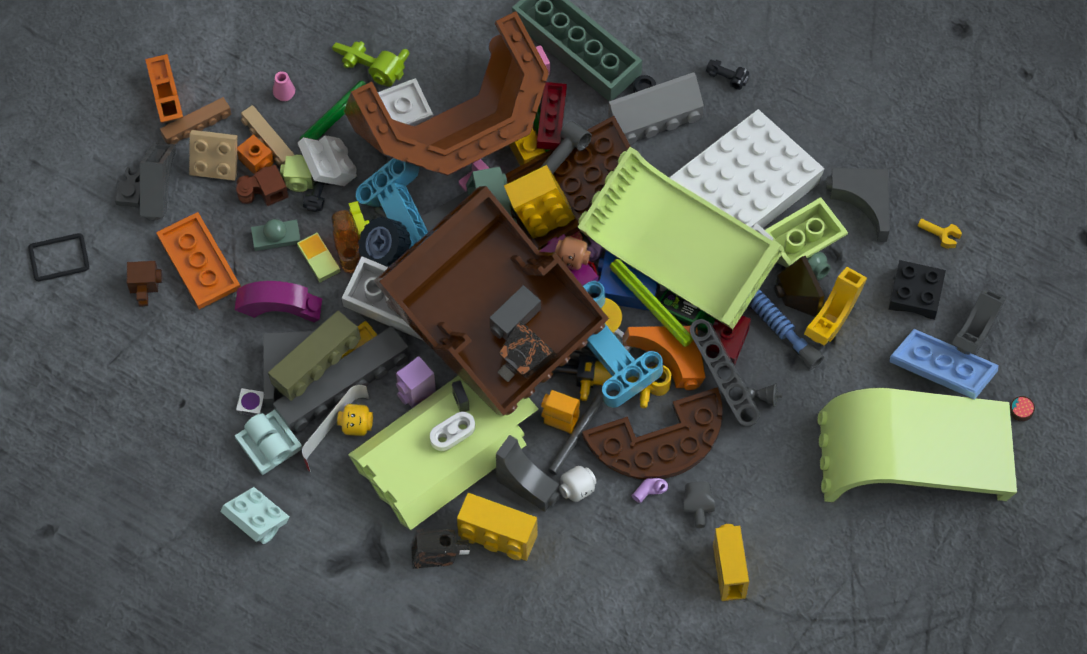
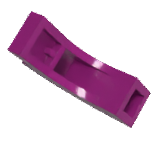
[234,281,322,323]

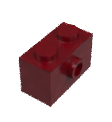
[707,316,751,367]

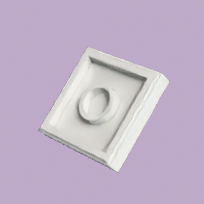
[378,78,433,126]

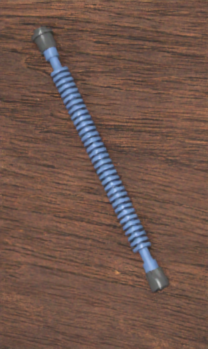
[749,290,824,370]

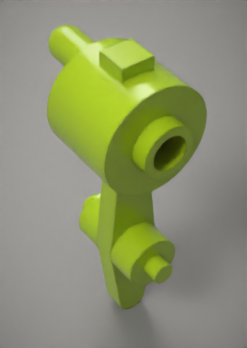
[332,41,409,87]

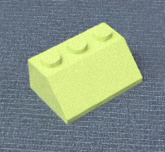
[765,197,848,267]

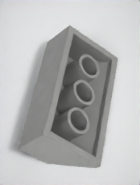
[608,72,704,145]

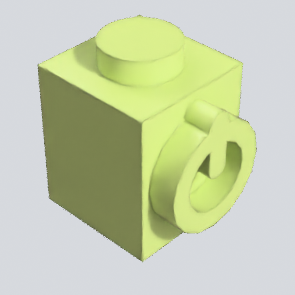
[280,155,314,192]

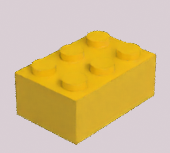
[504,165,576,239]
[457,493,538,561]

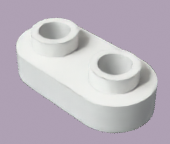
[430,412,475,451]

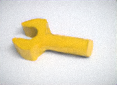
[917,218,962,249]

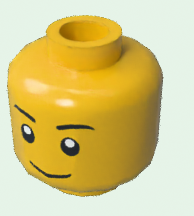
[337,404,373,436]

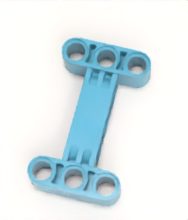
[356,158,428,249]
[583,281,663,408]

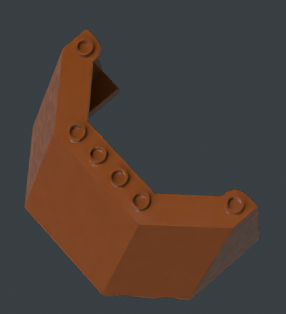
[344,11,549,176]

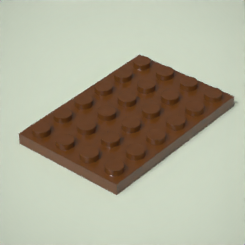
[505,116,631,250]

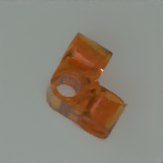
[332,210,361,273]

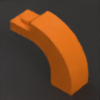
[145,54,183,123]

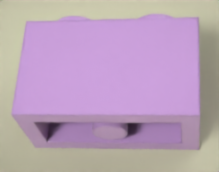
[396,356,436,408]

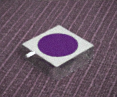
[236,388,264,416]

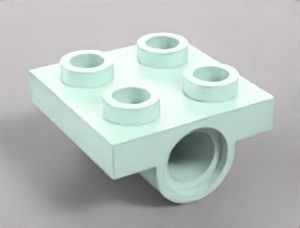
[235,410,302,475]
[220,487,290,544]

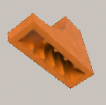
[622,326,705,390]

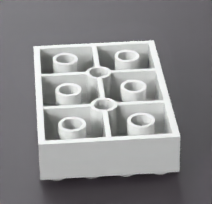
[669,109,824,228]

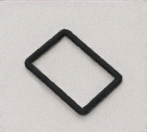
[28,233,90,282]

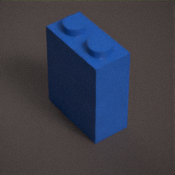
[598,250,658,311]

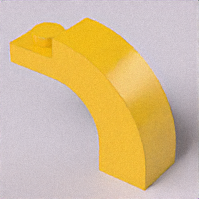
[804,267,867,346]

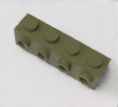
[268,310,361,401]

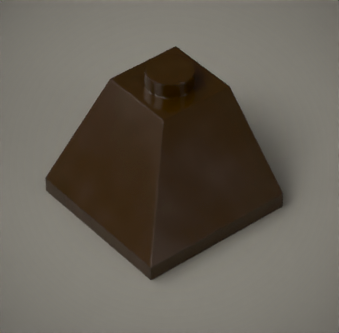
[774,255,825,317]

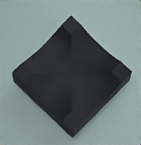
[889,260,946,320]

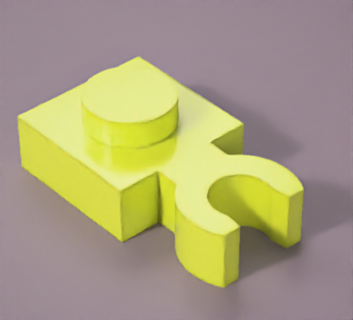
[348,201,370,240]

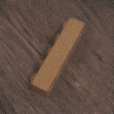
[160,97,232,144]

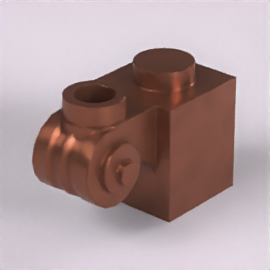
[236,165,289,206]

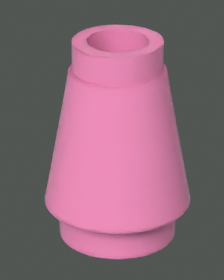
[273,72,295,101]

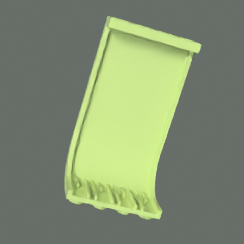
[578,147,785,330]
[818,388,1017,502]

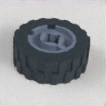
[358,217,411,267]

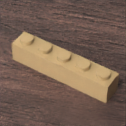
[241,105,294,166]

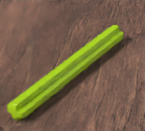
[610,259,693,347]

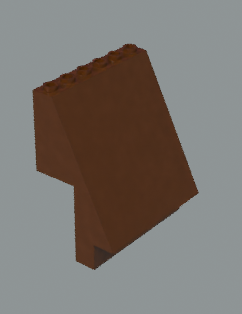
[374,186,609,416]

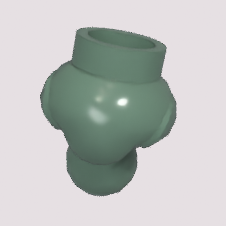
[807,252,831,280]

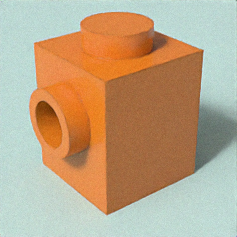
[237,134,274,174]

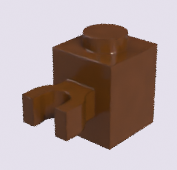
[127,261,162,307]

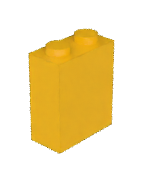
[713,524,749,601]

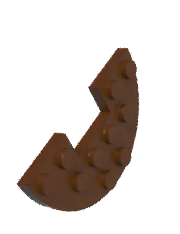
[582,387,723,480]

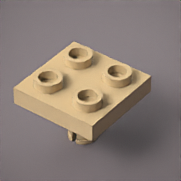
[189,130,237,181]

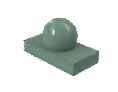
[251,219,301,251]

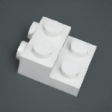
[298,135,357,186]

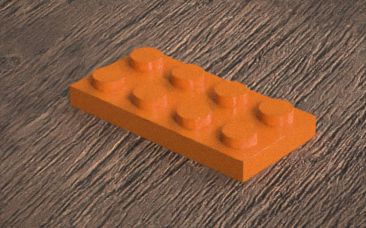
[156,212,241,309]

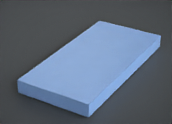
[890,329,999,400]

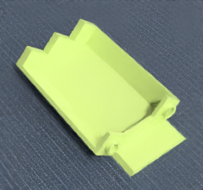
[348,376,538,530]

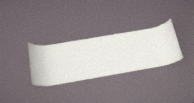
[302,385,369,472]

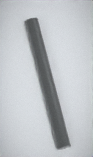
[548,393,603,475]

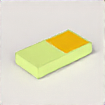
[297,233,340,282]

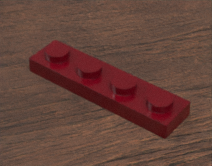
[537,82,567,150]

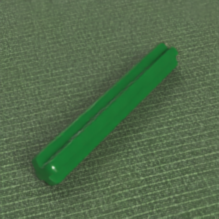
[300,80,366,140]

